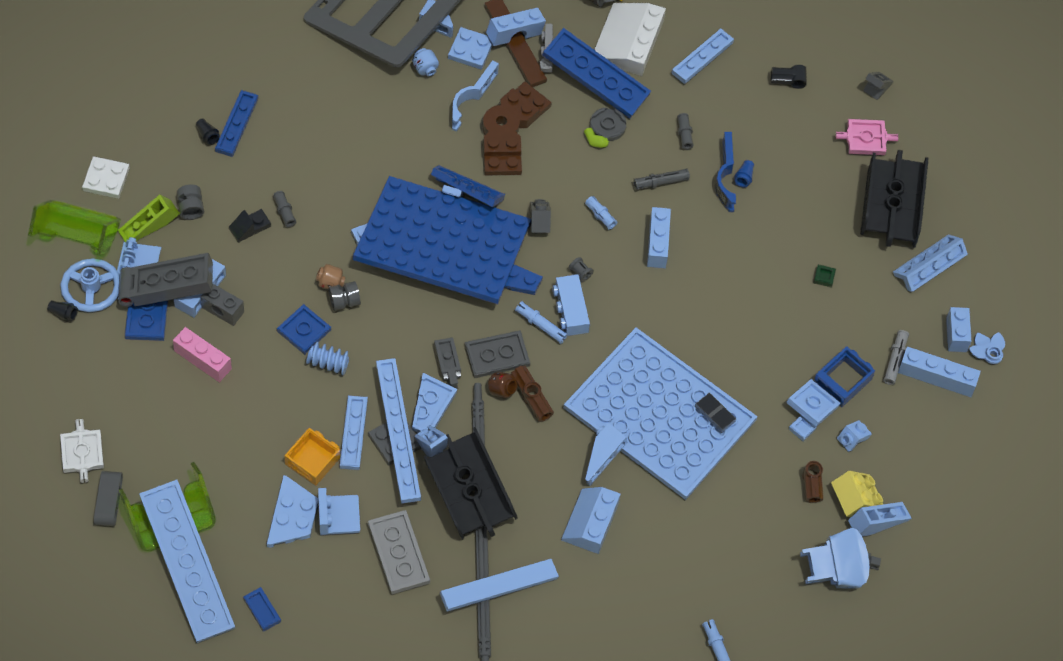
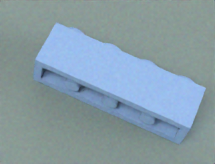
[898,346,981,397]

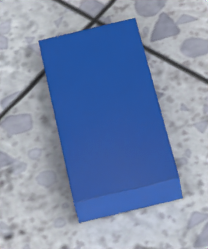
[243,587,281,632]

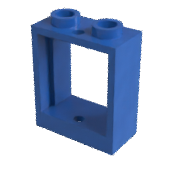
[814,346,875,407]

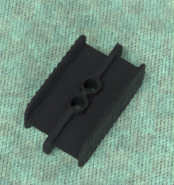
[860,150,929,248]
[424,427,518,539]

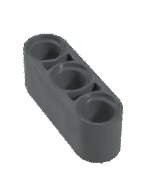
[94,471,123,526]

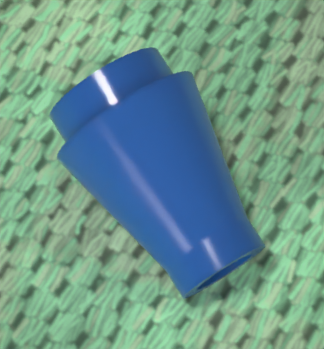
[734,160,754,187]

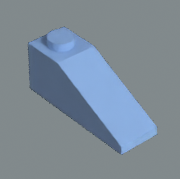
[585,423,628,486]
[414,425,448,457]
[848,502,911,536]

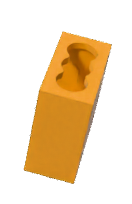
[284,428,340,486]

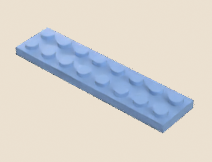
[139,480,235,643]

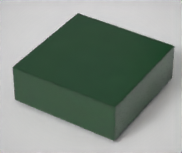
[814,264,836,288]

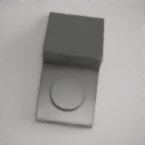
[864,72,894,100]

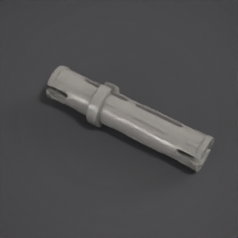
[883,330,909,385]

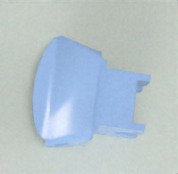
[800,528,869,589]

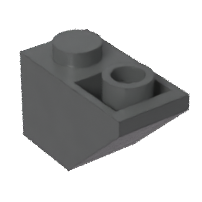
[530,199,551,233]

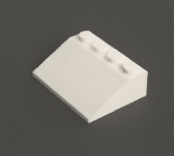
[595,3,666,76]

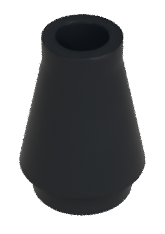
[196,118,220,145]
[47,300,78,321]

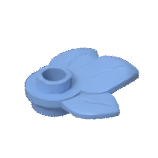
[969,332,1005,364]

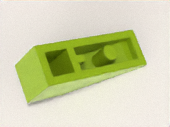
[118,194,180,242]

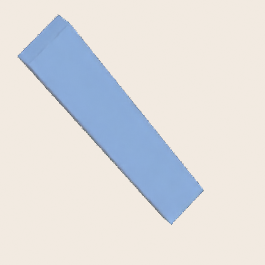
[440,559,559,612]

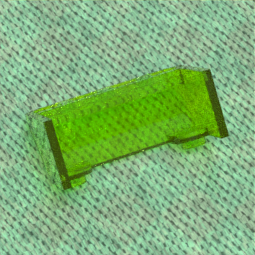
[28,200,121,255]
[118,462,216,551]

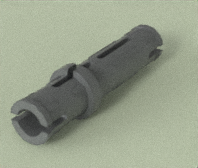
[633,168,690,190]

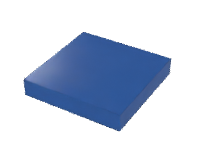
[277,304,331,355]

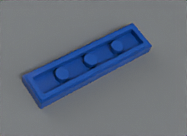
[215,90,259,157]

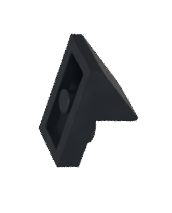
[229,209,271,243]

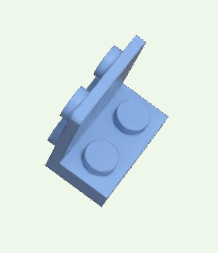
[318,488,360,535]

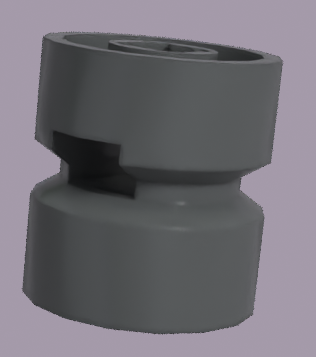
[177,185,204,220]
[328,281,361,311]

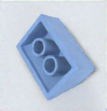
[561,487,621,554]

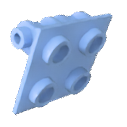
[117,237,161,274]

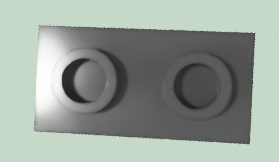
[201,284,244,326]

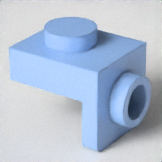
[837,420,872,451]

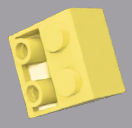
[831,471,883,517]

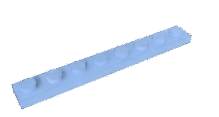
[376,358,421,503]

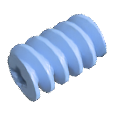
[306,342,349,375]

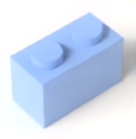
[946,307,971,352]

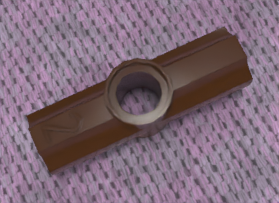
[511,365,554,421]

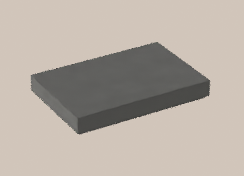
[465,330,530,378]

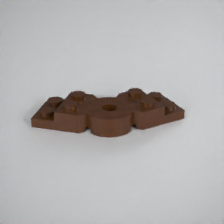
[483,81,552,176]

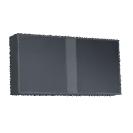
[695,392,736,433]

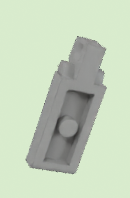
[540,24,553,72]

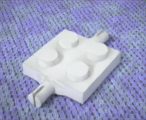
[60,419,104,483]

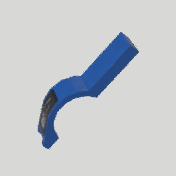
[715,132,736,212]

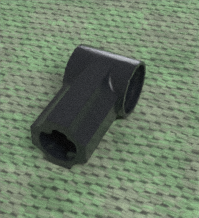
[771,65,807,89]

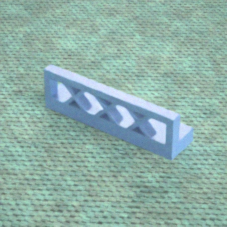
[893,234,968,292]

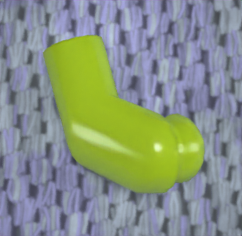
[584,128,609,148]

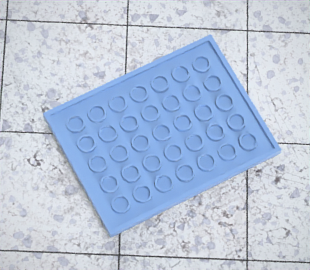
[563,327,758,500]

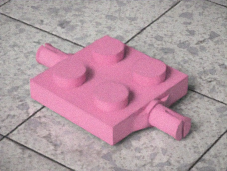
[835,119,898,155]

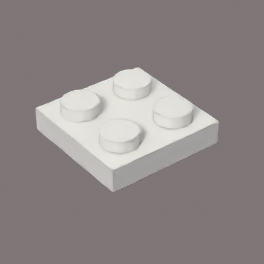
[82,156,130,199]

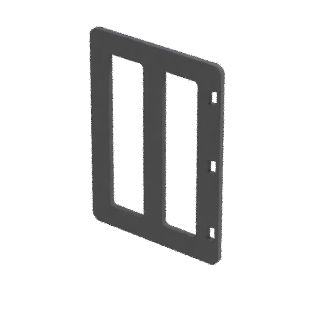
[304,0,461,67]

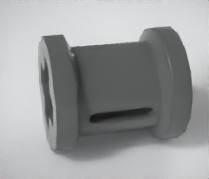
[569,257,594,282]

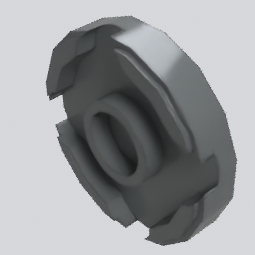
[590,108,626,141]

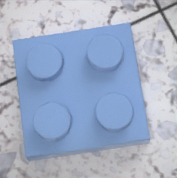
[448,27,493,70]
[787,379,840,427]

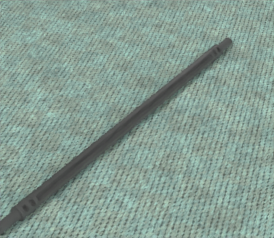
[472,383,491,661]

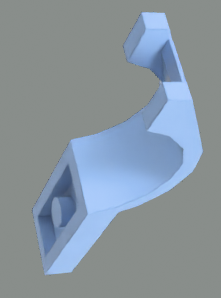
[452,60,499,131]

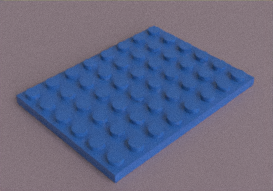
[353,176,531,304]

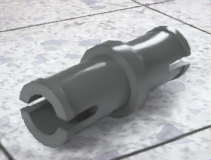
[677,113,694,150]
[273,191,297,227]

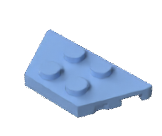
[267,475,319,548]

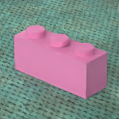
[173,327,232,383]

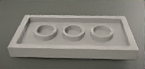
[368,510,430,594]

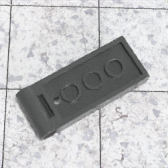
[118,253,213,306]

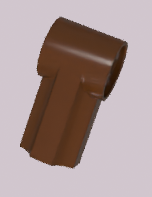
[802,461,823,503]

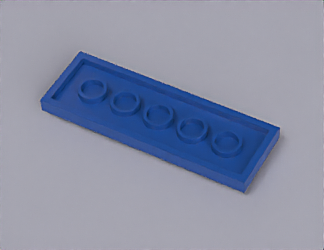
[542,28,651,118]

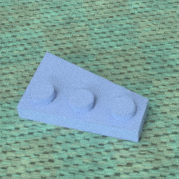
[412,373,457,433]

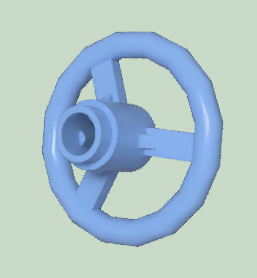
[60,258,120,312]

